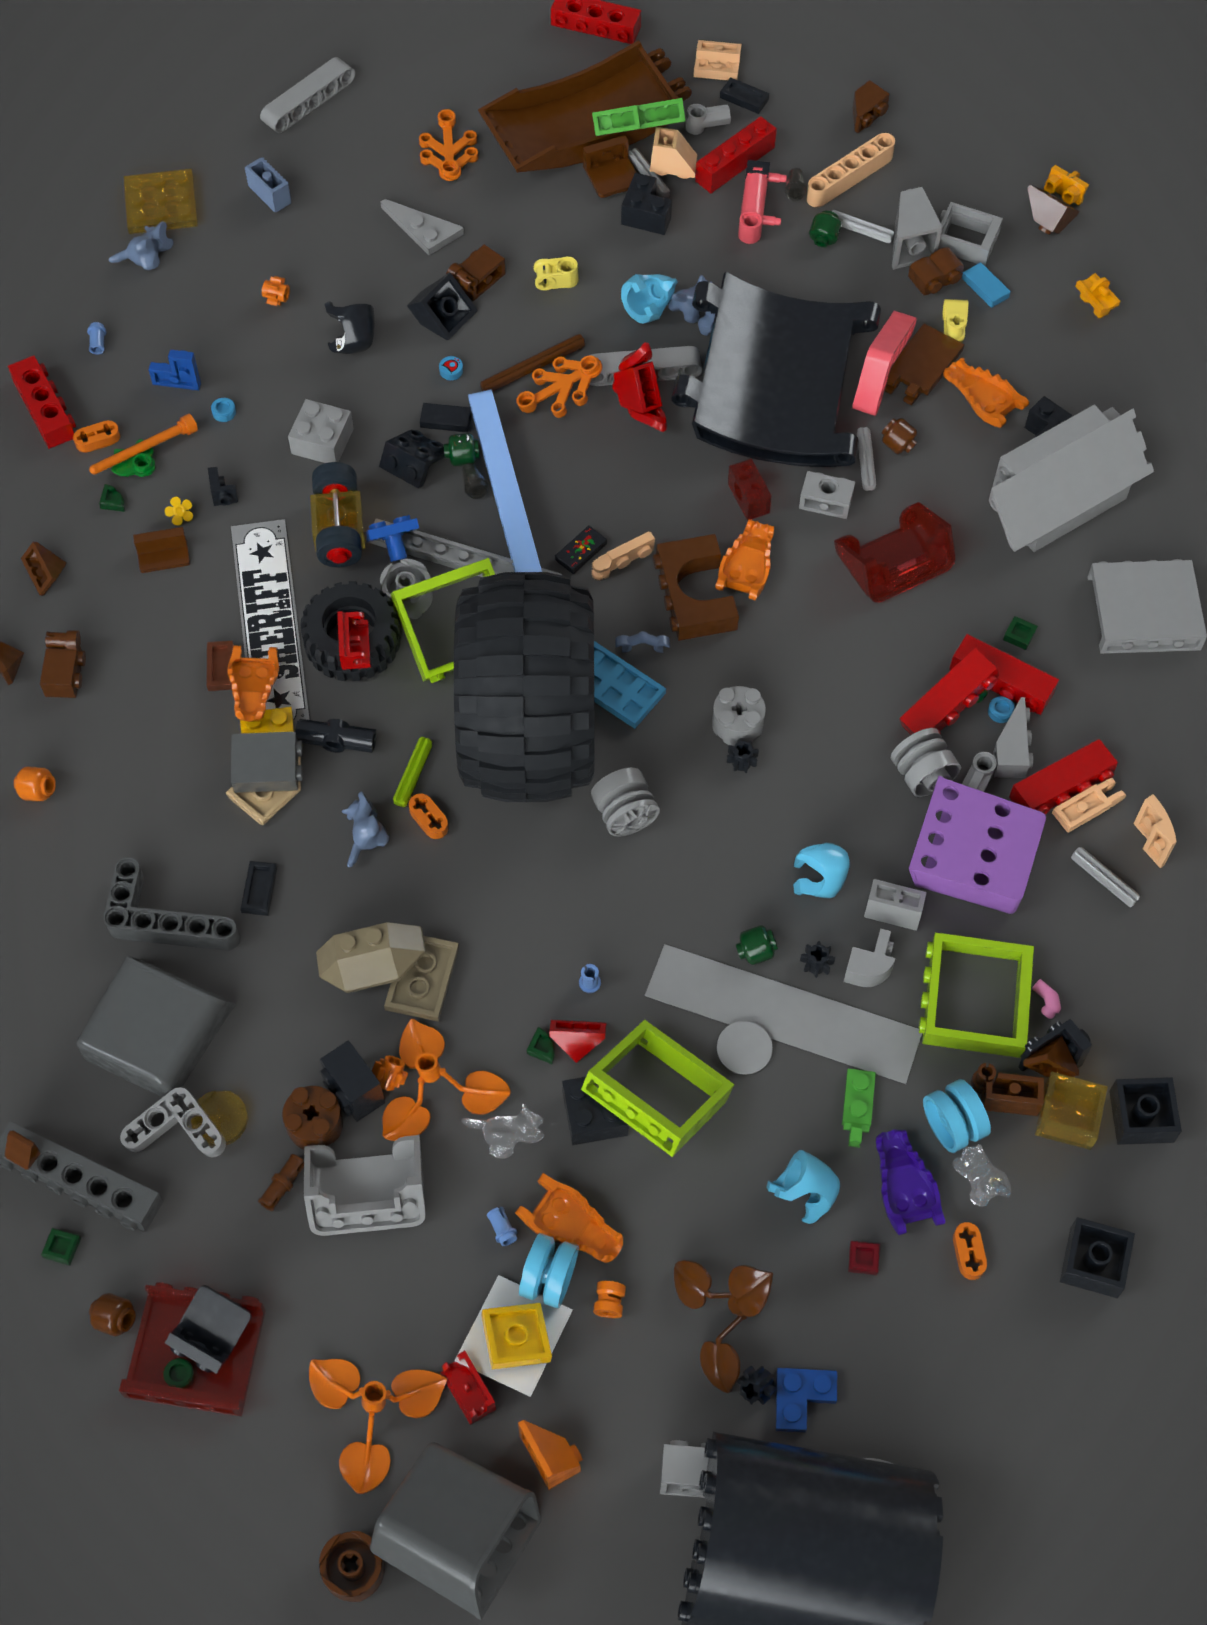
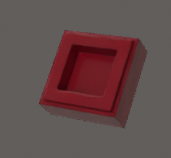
[848,1241,880,1275]

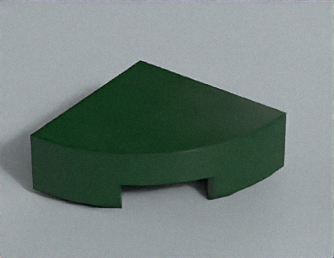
[99,484,125,512]
[526,1027,555,1064]

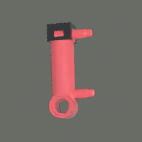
[738,160,787,244]

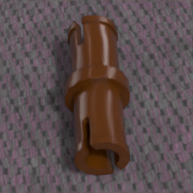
[258,1154,304,1211]

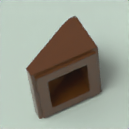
[5,1130,40,1170]

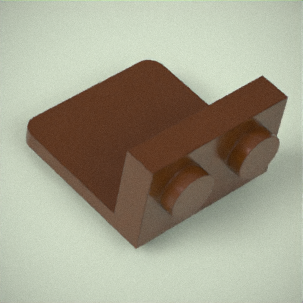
[583,135,636,198]

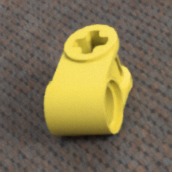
[533,256,579,290]
[943,299,969,342]

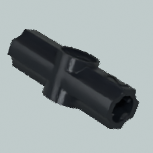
[295,719,377,753]

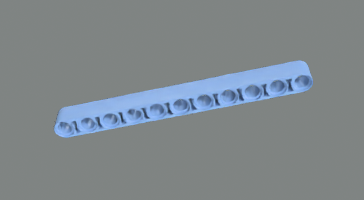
[468,389,542,572]

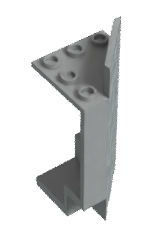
[989,404,1154,552]

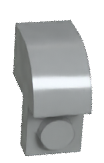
[843,928,896,987]

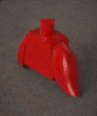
[612,342,667,432]

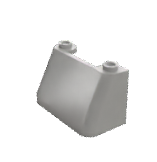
[304,1135,426,1236]

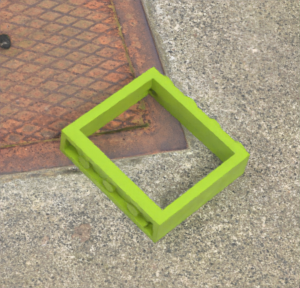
[391,558,495,683]
[919,932,1034,1058]
[581,1020,735,1157]

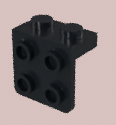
[379,430,445,489]
[1018,1018,1092,1071]
[165,1285,252,1374]

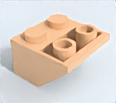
[650,127,697,179]

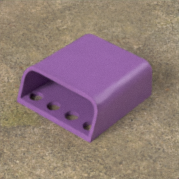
[909,776,1046,914]

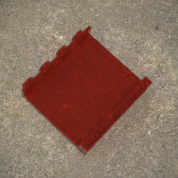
[119,1282,266,1417]

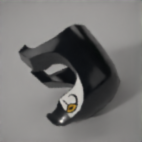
[324,301,375,354]

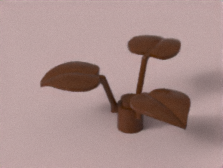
[674,1260,773,1393]

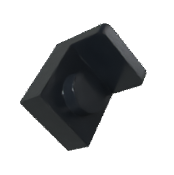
[208,467,238,506]

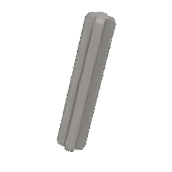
[628,148,670,198]
[832,210,894,244]
[857,427,876,491]
[1071,847,1140,907]

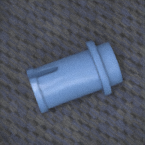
[87,322,107,355]
[579,964,601,993]
[487,1207,517,1246]

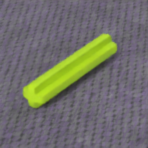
[393,737,432,807]

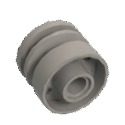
[890,728,961,797]
[591,767,660,837]

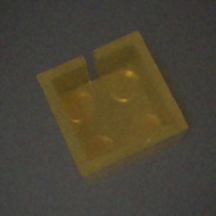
[1035,1072,1108,1150]

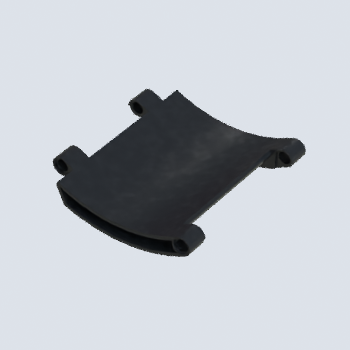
[671,271,881,467]

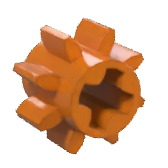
[262,276,290,306]
[372,1055,408,1091]

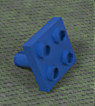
[364,515,419,562]

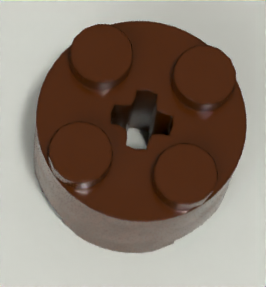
[282,1086,343,1150]
[319,1531,385,1602]

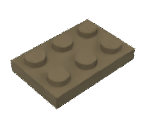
[384,936,459,1022]

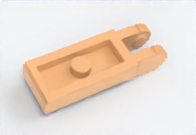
[591,531,655,581]
[1052,778,1126,833]

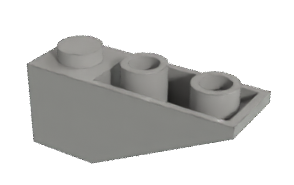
[992,697,1033,778]

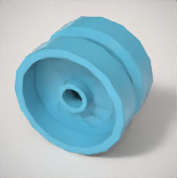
[923,1079,991,1153]
[519,1233,579,1309]

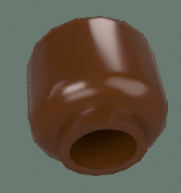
[881,418,918,454]
[89,1293,136,1337]

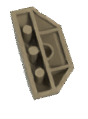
[316,922,426,993]

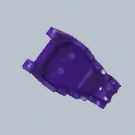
[876,1129,946,1235]

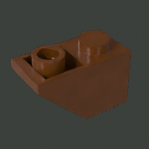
[853,80,890,133]

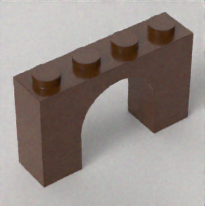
[653,534,739,641]

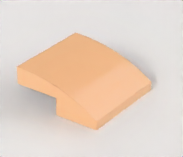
[693,40,742,80]
[1134,794,1177,868]

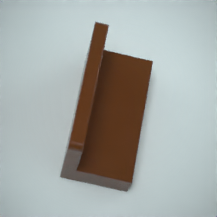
[133,527,190,573]

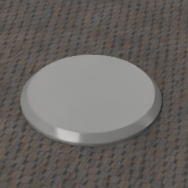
[717,1021,773,1075]

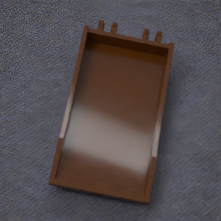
[478,40,692,173]

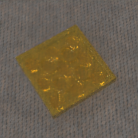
[124,169,198,234]

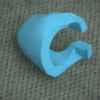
[621,274,678,324]
[793,843,850,899]
[766,1150,840,1224]

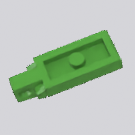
[842,1068,876,1148]

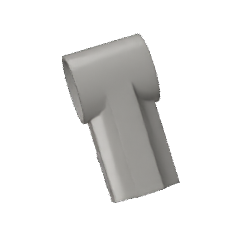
[685,104,731,135]
[962,752,997,792]

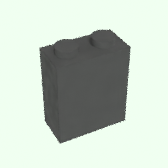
[231,731,303,793]

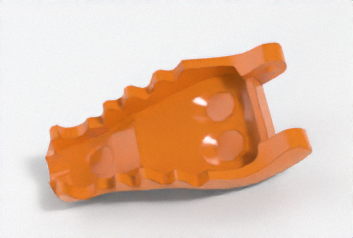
[943,358,1029,428]
[715,519,774,600]
[228,645,279,722]
[515,1173,623,1263]

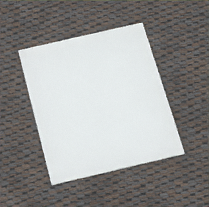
[455,1275,573,1397]

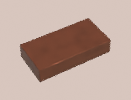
[207,641,234,691]

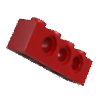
[551,0,641,44]
[8,355,76,449]

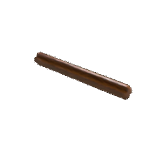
[480,334,585,392]

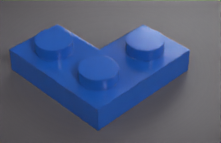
[148,350,201,391]
[776,1368,837,1433]

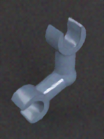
[616,631,670,653]

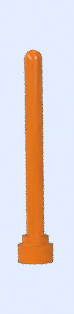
[89,413,198,475]

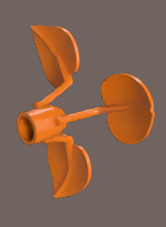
[382,1019,511,1141]
[309,1359,447,1494]

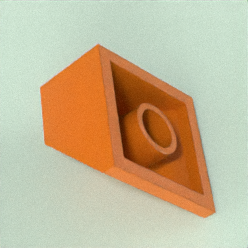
[518,1420,583,1490]

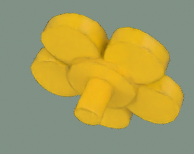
[164,497,193,526]

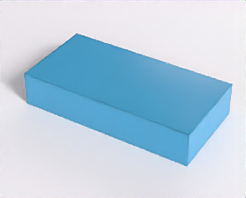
[962,262,1011,308]

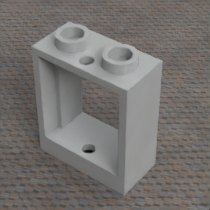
[938,202,1003,266]

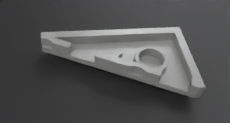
[380,199,464,255]

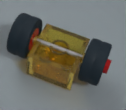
[310,462,366,568]

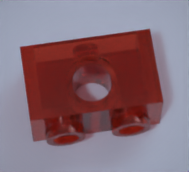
[728,458,772,521]

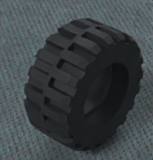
[300,581,401,681]

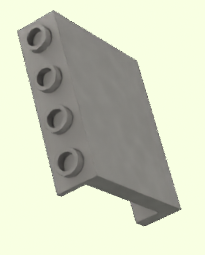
[1087,559,1207,654]

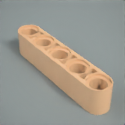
[806,133,895,207]

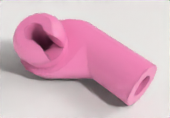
[1032,979,1061,1019]

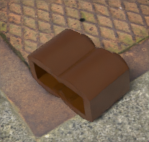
[908,247,964,295]

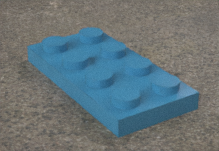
[594,641,666,729]

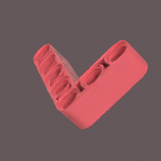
[852,310,917,416]

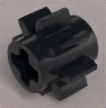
[726,739,759,773]
[800,941,835,978]
[737,1366,777,1405]

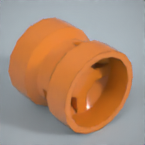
[593,1281,626,1318]

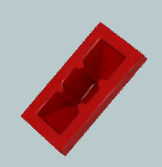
[549,1020,606,1063]

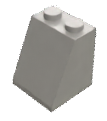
[892,187,943,270]

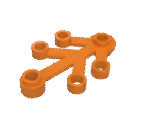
[419,109,478,181]
[516,355,603,418]

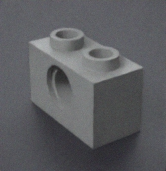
[799,471,855,519]

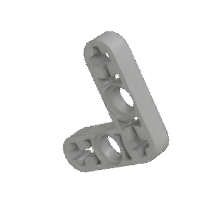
[120,1087,226,1158]

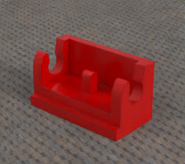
[337,611,371,670]
[440,1350,496,1425]

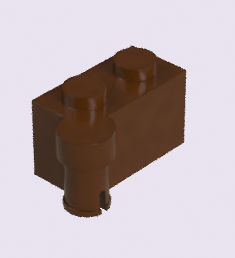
[446,244,505,301]
[40,630,86,698]
[971,1063,1044,1116]

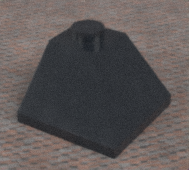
[407,273,478,340]

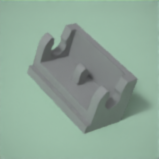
[864,879,927,931]

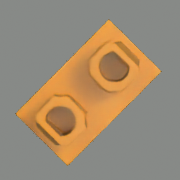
[1044,165,1089,205]
[1075,273,1120,318]

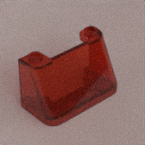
[834,502,955,603]

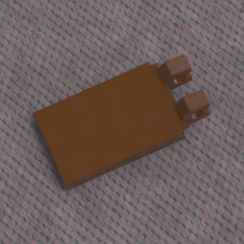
[884,324,965,405]

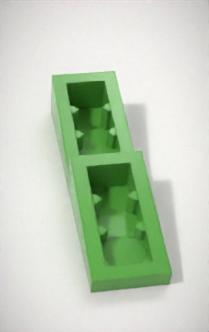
[592,98,686,136]

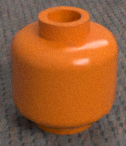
[14,766,56,802]

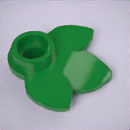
[111,439,156,477]

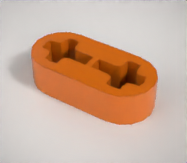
[73,420,120,453]
[409,793,448,839]
[953,1222,987,1280]

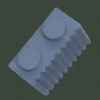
[245,157,291,212]

